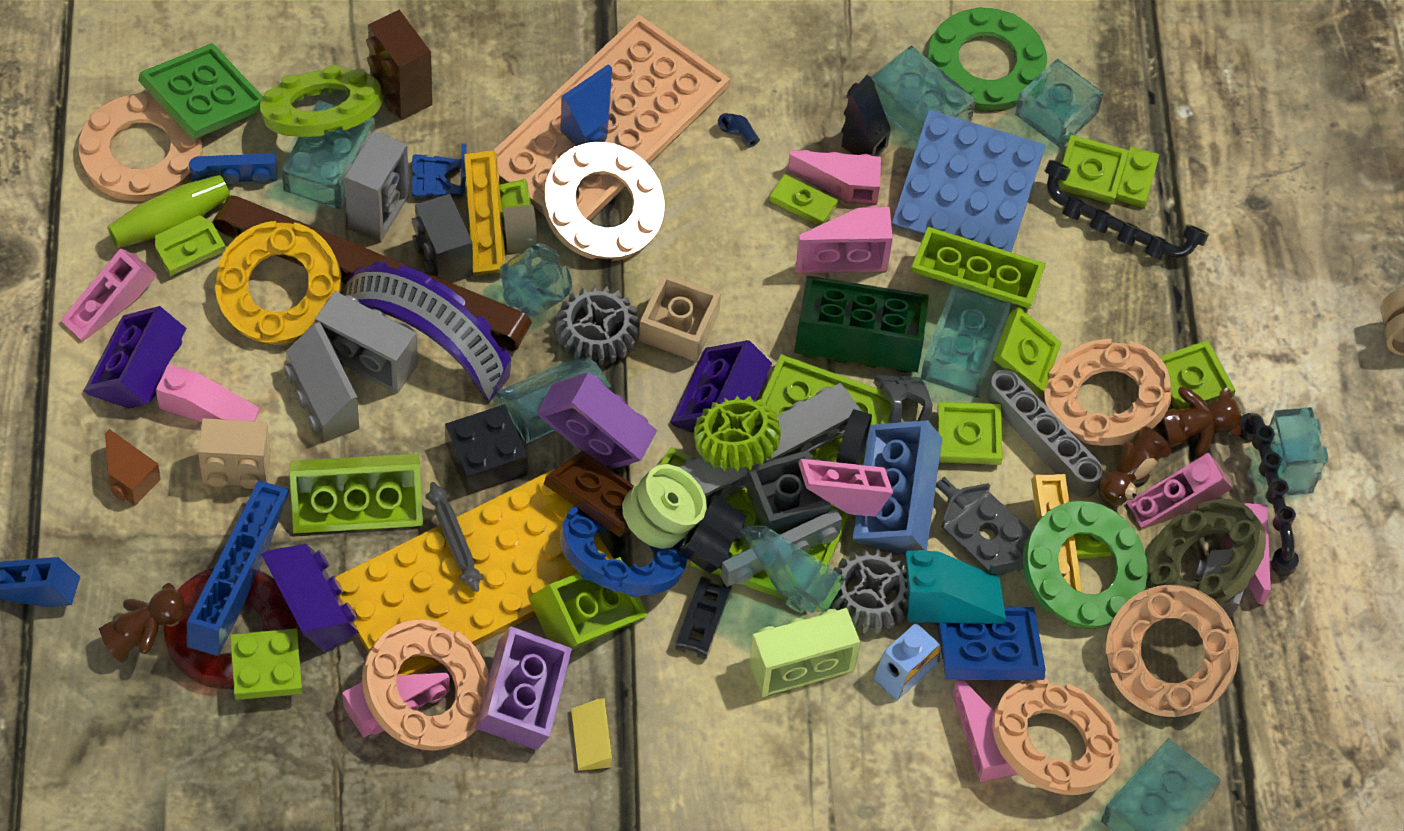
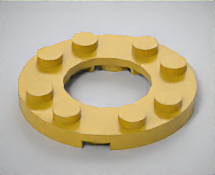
[215,221,341,344]

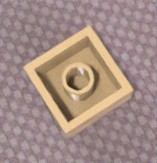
[639,273,721,362]
[198,418,271,489]

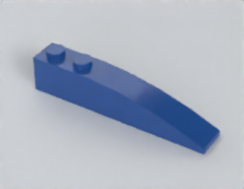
[187,480,289,656]

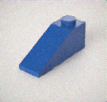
[0,557,80,607]

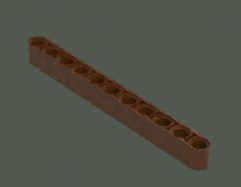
[213,195,532,351]

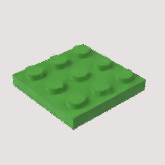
[138,43,263,140]

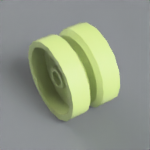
[622,464,707,549]

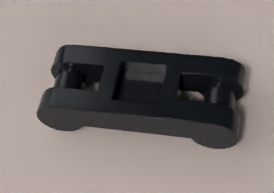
[675,576,733,659]

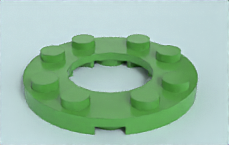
[927,7,1047,111]
[1023,501,1148,629]

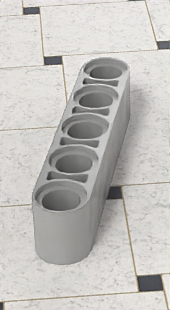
[987,369,1103,497]

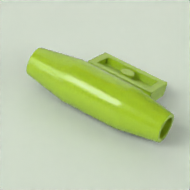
[107,175,230,277]

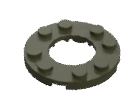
[1146,499,1266,605]

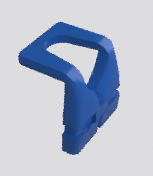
[412,144,466,199]

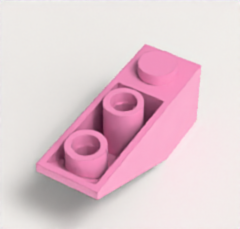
[788,150,881,204]
[1127,453,1233,529]
[342,673,450,738]

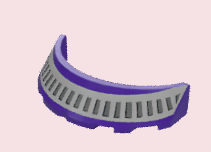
[341,262,511,401]

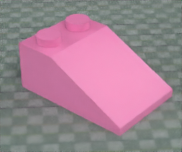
[795,206,893,273]

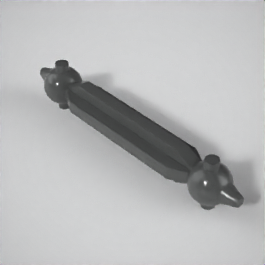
[425,482,484,592]

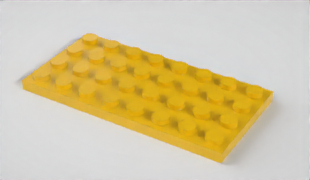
[335,469,613,675]

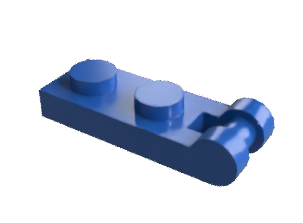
[189,153,277,184]

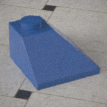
[561,64,612,146]

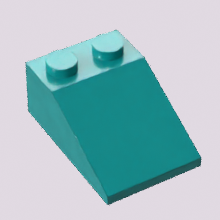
[904,550,1006,624]

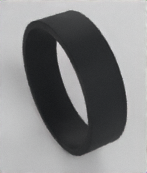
[836,409,872,465]

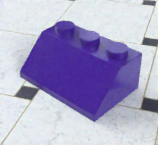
[83,306,187,409]
[670,340,772,433]
[261,544,359,653]

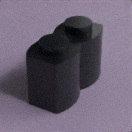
[678,495,747,574]

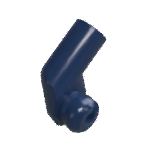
[718,113,760,147]

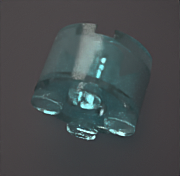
[500,243,572,317]

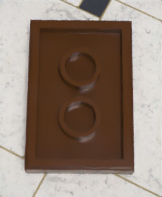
[543,451,634,537]

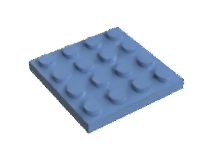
[892,110,1046,252]

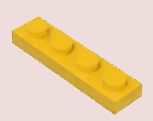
[464,150,506,276]
[1031,474,1083,593]

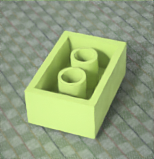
[749,608,860,697]

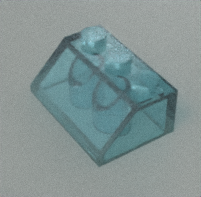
[497,355,611,443]

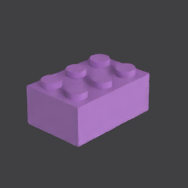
[536,372,657,469]
[475,626,572,750]

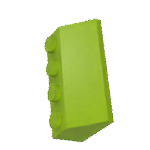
[911,227,1046,309]
[289,454,423,534]

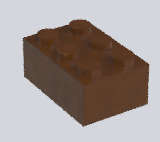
[366,10,432,121]

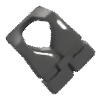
[873,375,933,423]

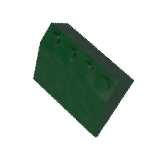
[794,275,929,373]

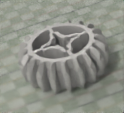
[555,285,640,367]
[827,549,907,635]

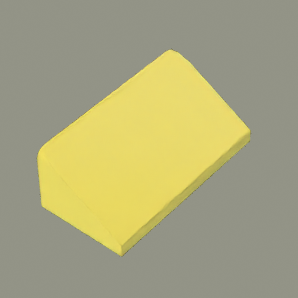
[571,698,612,771]

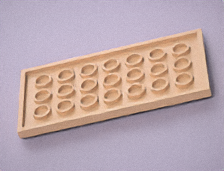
[494,14,730,221]

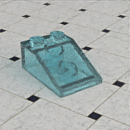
[742,526,846,614]

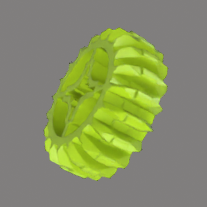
[694,395,781,472]

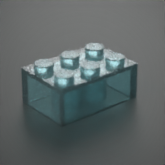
[871,45,976,143]
[282,100,375,210]
[920,285,1012,399]
[1101,738,1221,831]

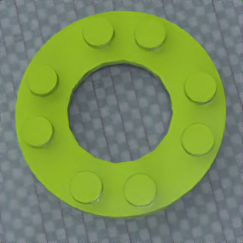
[260,65,383,137]

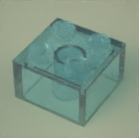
[1015,58,1104,148]
[1269,407,1328,496]

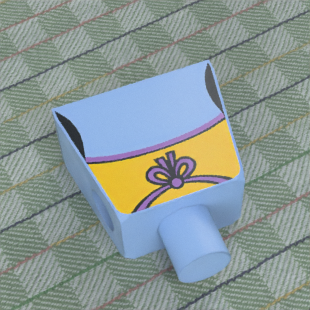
[873,624,940,701]

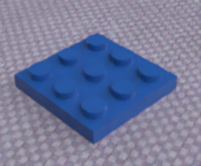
[937,607,1046,681]

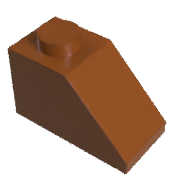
[105,429,161,506]

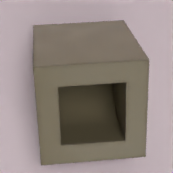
[503,205,537,254]

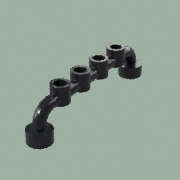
[1044,160,1209,259]
[1239,413,1299,576]

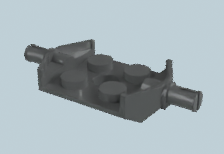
[936,477,1031,575]

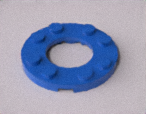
[560,506,688,597]

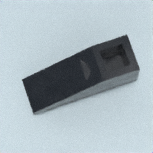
[841,75,891,157]

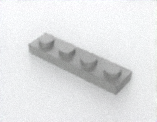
[721,509,842,587]

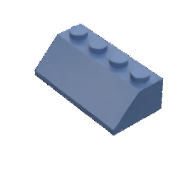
[853,420,942,554]

